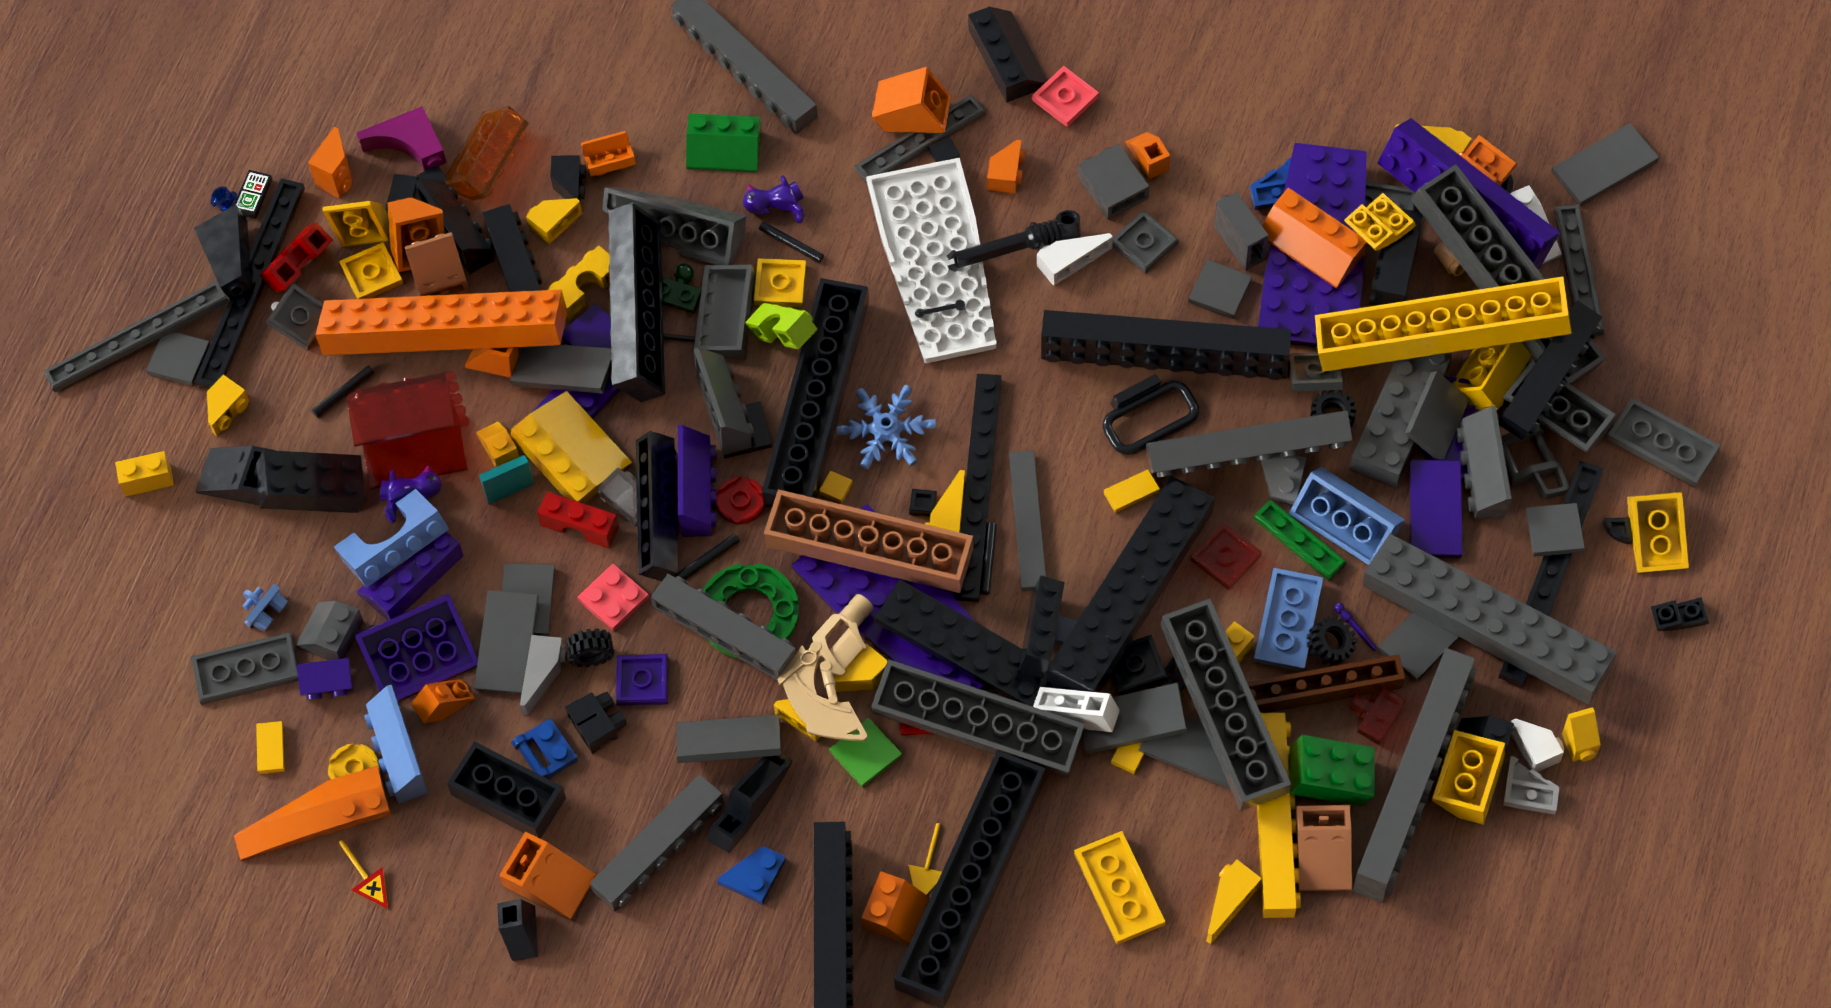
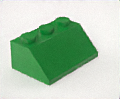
[686,113,762,173]

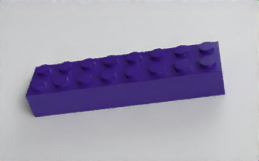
[1377,118,1560,269]

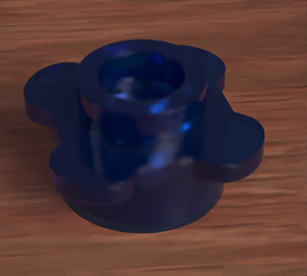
[210,187,237,211]

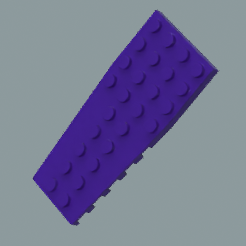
[1258,143,1367,347]
[792,504,986,690]

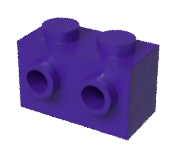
[297,658,353,700]

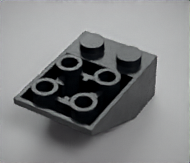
[195,446,276,506]

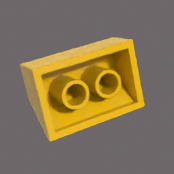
[1452,342,1532,411]
[1432,730,1505,825]

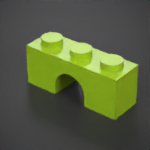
[745,303,817,350]

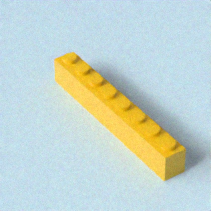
[1257,713,1301,918]

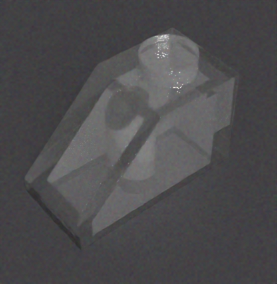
[597,467,638,528]

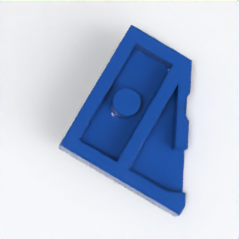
[1250,158,1291,210]
[717,846,786,905]

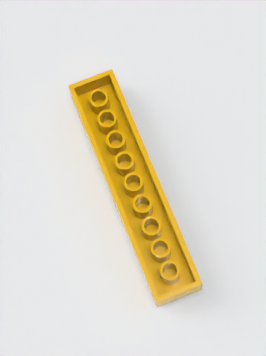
[1315,277,1572,372]

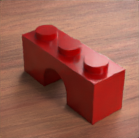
[259,223,333,293]
[537,492,619,549]

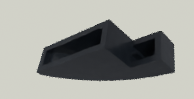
[707,754,793,853]

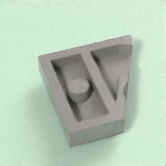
[1261,453,1306,505]
[1503,756,1560,815]

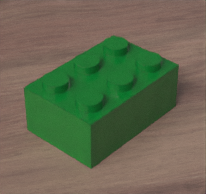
[1290,735,1375,806]

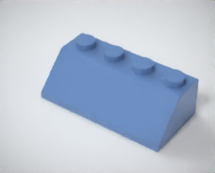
[1288,466,1405,565]
[364,685,428,804]

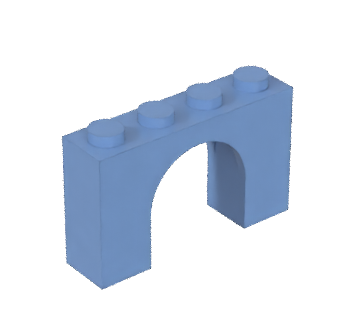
[334,489,449,588]

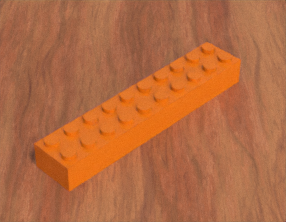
[315,290,567,356]

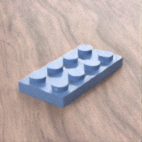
[1254,568,1323,672]

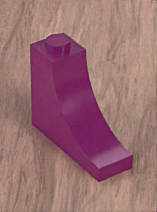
[356,106,447,171]

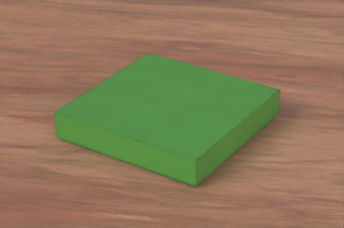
[829,718,902,788]

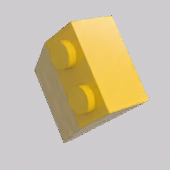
[323,201,389,247]
[1627,492,1689,573]

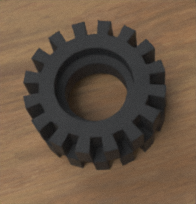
[1310,390,1356,428]
[1307,616,1357,666]
[566,629,614,667]

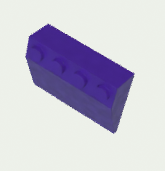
[354,594,478,700]

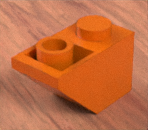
[1126,132,1170,180]
[987,140,1026,193]
[465,347,519,378]
[411,679,475,723]

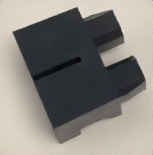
[565,691,627,754]

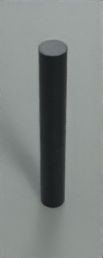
[759,221,824,263]
[311,365,374,417]
[980,523,997,595]
[673,533,740,580]

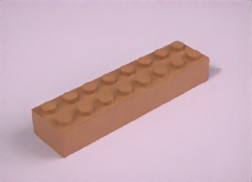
[764,489,973,593]

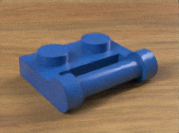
[511,718,578,779]

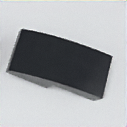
[1651,597,1709,631]

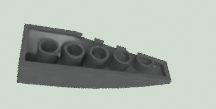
[602,186,746,265]

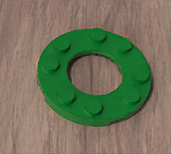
[703,563,799,659]

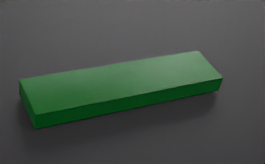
[1253,499,1346,581]

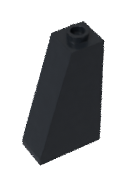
[194,204,252,300]

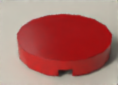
[716,477,765,524]

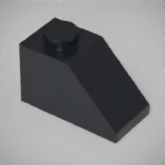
[1458,716,1514,753]

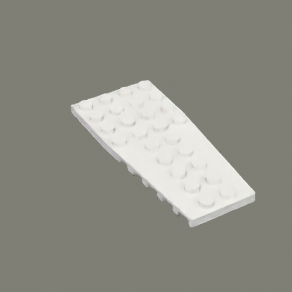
[866,158,997,363]

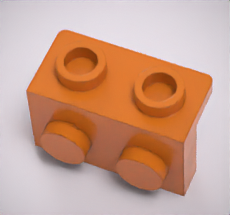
[581,131,637,177]
[1459,135,1518,187]

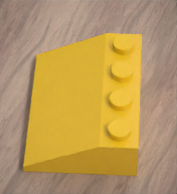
[510,391,632,504]

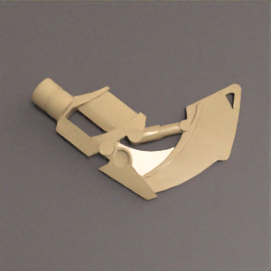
[778,594,874,741]

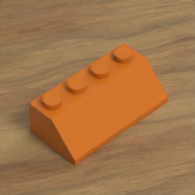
[1262,187,1367,289]

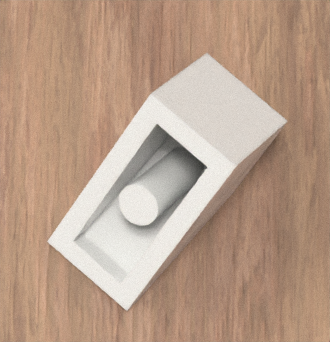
[1511,719,1564,772]

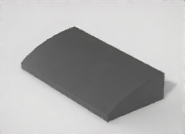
[694,265,756,359]

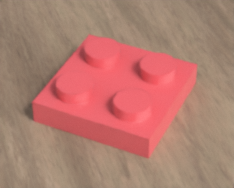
[1032,66,1099,127]
[577,564,649,632]

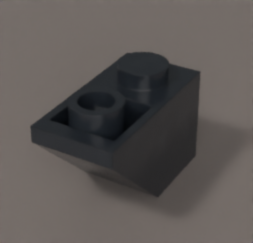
[550,155,586,204]
[497,899,538,961]

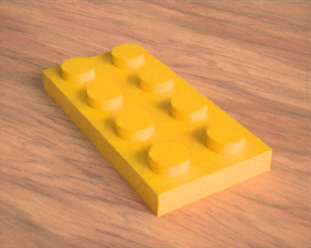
[1074,831,1165,945]

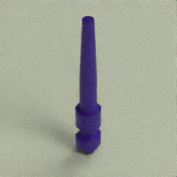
[1334,602,1377,651]

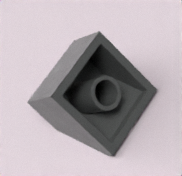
[295,600,364,660]

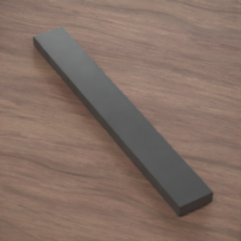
[44,281,230,392]

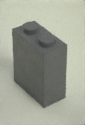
[1078,144,1149,220]
[1214,192,1269,270]

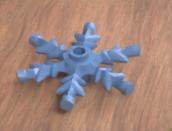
[837,385,936,470]

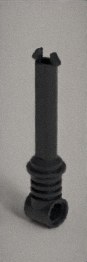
[947,210,1081,272]

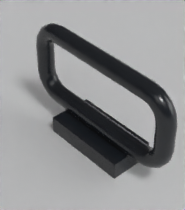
[1102,374,1199,455]

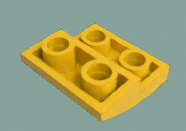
[1344,193,1416,251]

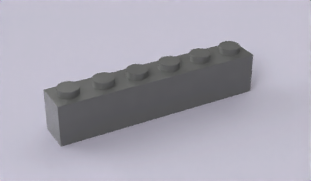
[651,574,796,681]
[590,774,724,912]

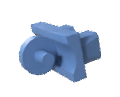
[242,584,288,631]

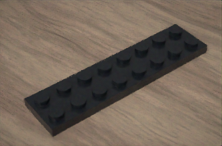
[874,579,1061,707]

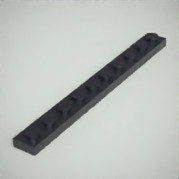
[195,178,305,389]
[954,373,1002,602]
[1498,461,1603,687]

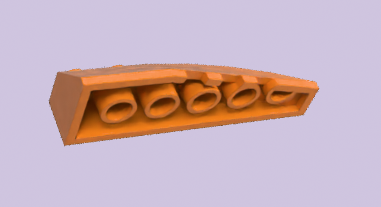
[234,766,392,861]

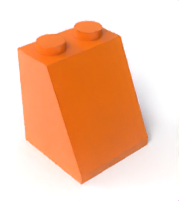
[872,67,951,133]

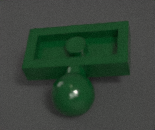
[662,264,702,314]

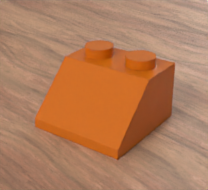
[308,127,353,199]
[861,871,930,945]

